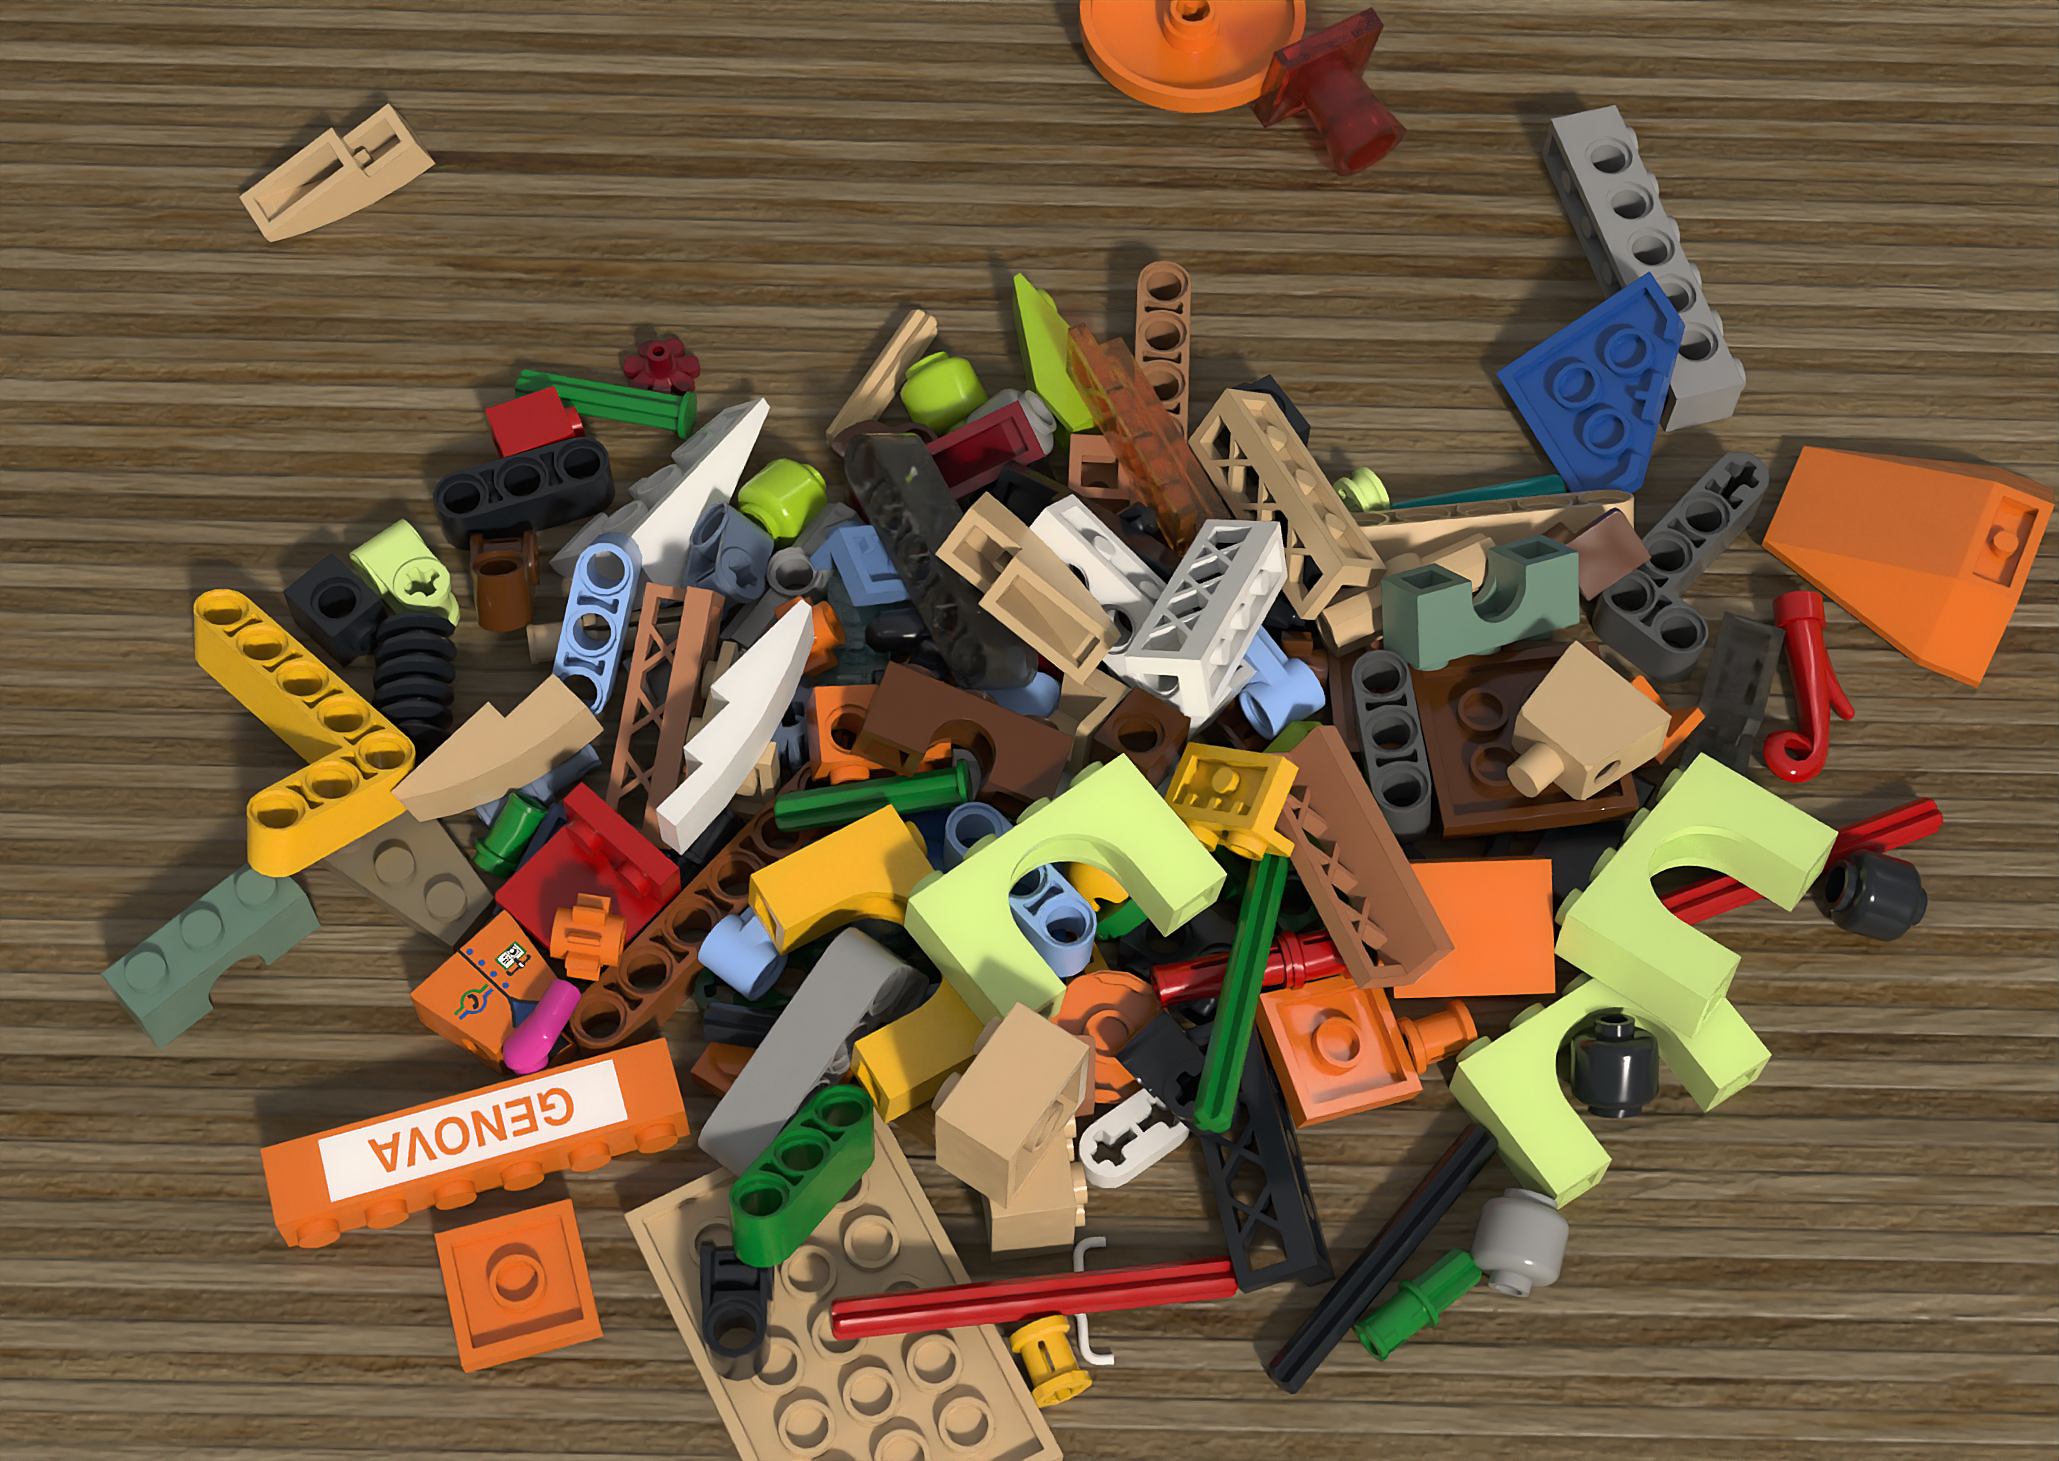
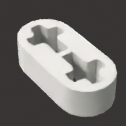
[1078,1088,1190,1188]

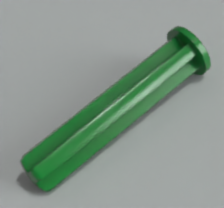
[515,369,697,440]
[774,758,974,833]

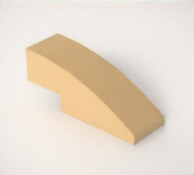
[239,103,436,242]
[935,491,1121,686]
[391,673,604,822]

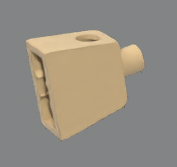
[1507,640,1672,800]

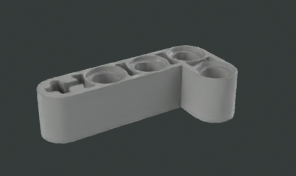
[698,927,929,1178]

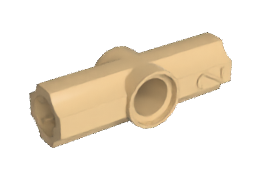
[1314,532,1496,658]

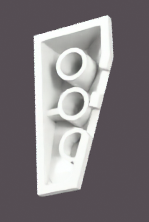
[549,397,770,611]

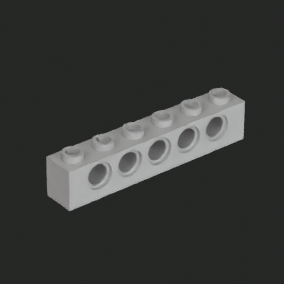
[1542,105,1746,432]

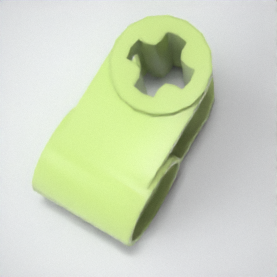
[349,518,460,626]

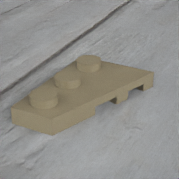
[317,810,497,955]

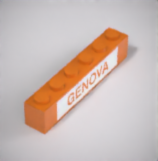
[260,1037,691,1248]

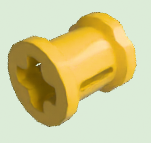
[1008,1315,1092,1408]

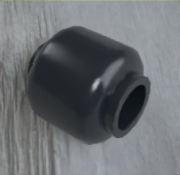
[1822,849,1927,942]
[1570,1014,1659,1118]

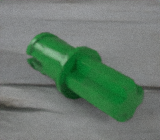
[1354,1248,1482,1362]

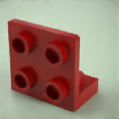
[495,782,682,984]

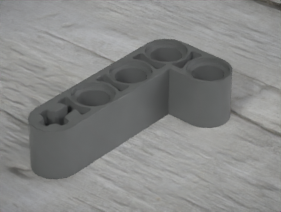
[1591,452,1769,684]

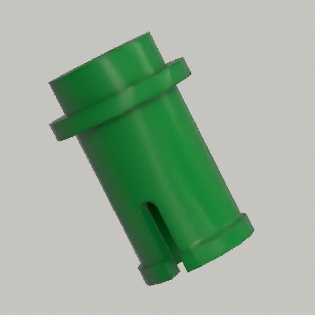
[473,791,548,878]

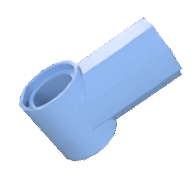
[1239,625,1325,740]
[698,906,789,1001]

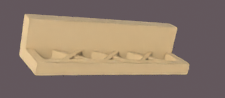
[1188,388,1388,620]

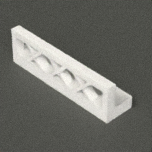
[1124,519,1288,717]

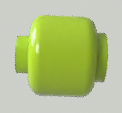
[900,352,989,438]
[737,458,828,550]

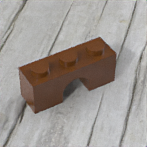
[850,660,1075,822]

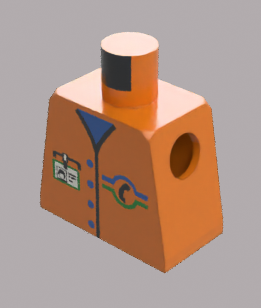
[409,909,577,1075]

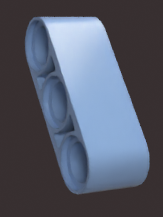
[552,532,642,716]
[943,802,1097,977]

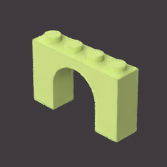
[1554,752,1839,1039]
[904,753,1227,1026]
[1448,972,1772,1210]

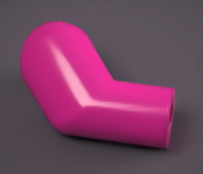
[503,979,581,1077]

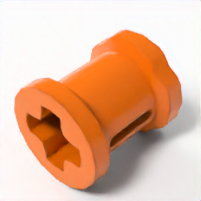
[1395,999,1478,1075]

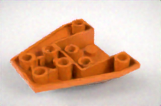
[1761,446,2055,688]

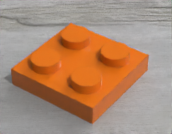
[1255,975,1423,1129]
[434,1198,604,1373]

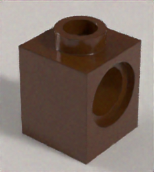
[1088,686,1191,790]

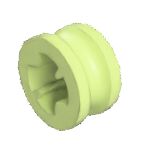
[1333,466,1390,514]

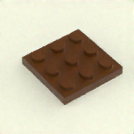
[1407,641,1640,841]

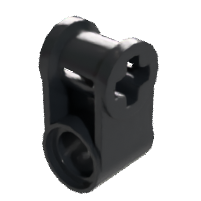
[1112,1007,1240,1138]
[700,1239,775,1381]

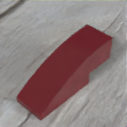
[846,400,1045,525]

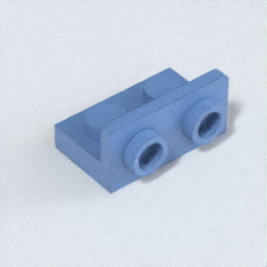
[809,517,965,607]

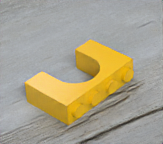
[748,804,985,1124]

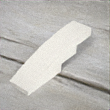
[656,599,815,856]

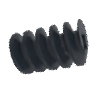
[371,612,457,756]

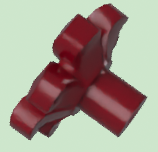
[623,338,701,396]

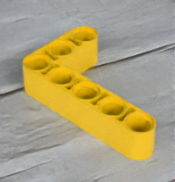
[193,589,416,877]

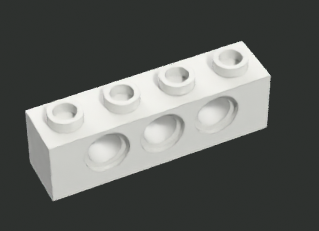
[1029,494,1257,741]

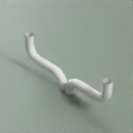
[1073,1236,1114,1365]

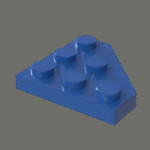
[1496,271,1685,493]

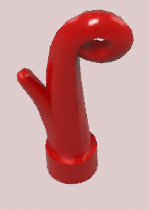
[1763,591,1855,783]

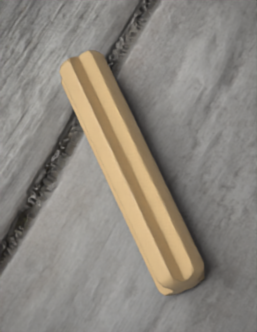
[826,309,937,447]

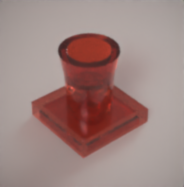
[1253,7,1406,176]

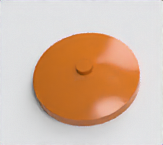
[1079,0,1306,113]

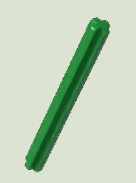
[1193,828,1290,1133]

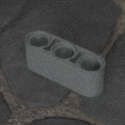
[1352,650,1431,844]

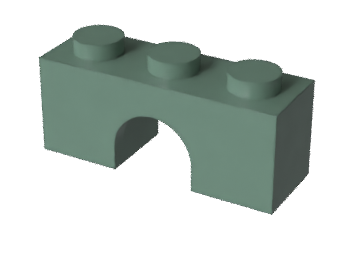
[1381,534,1579,671]
[101,862,320,1051]

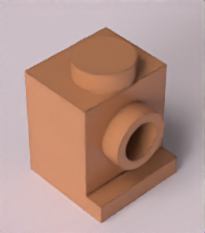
[1068,434,1132,514]

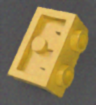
[1164,742,1299,861]

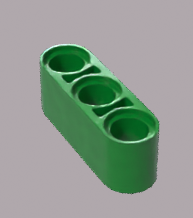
[729,1084,875,1267]

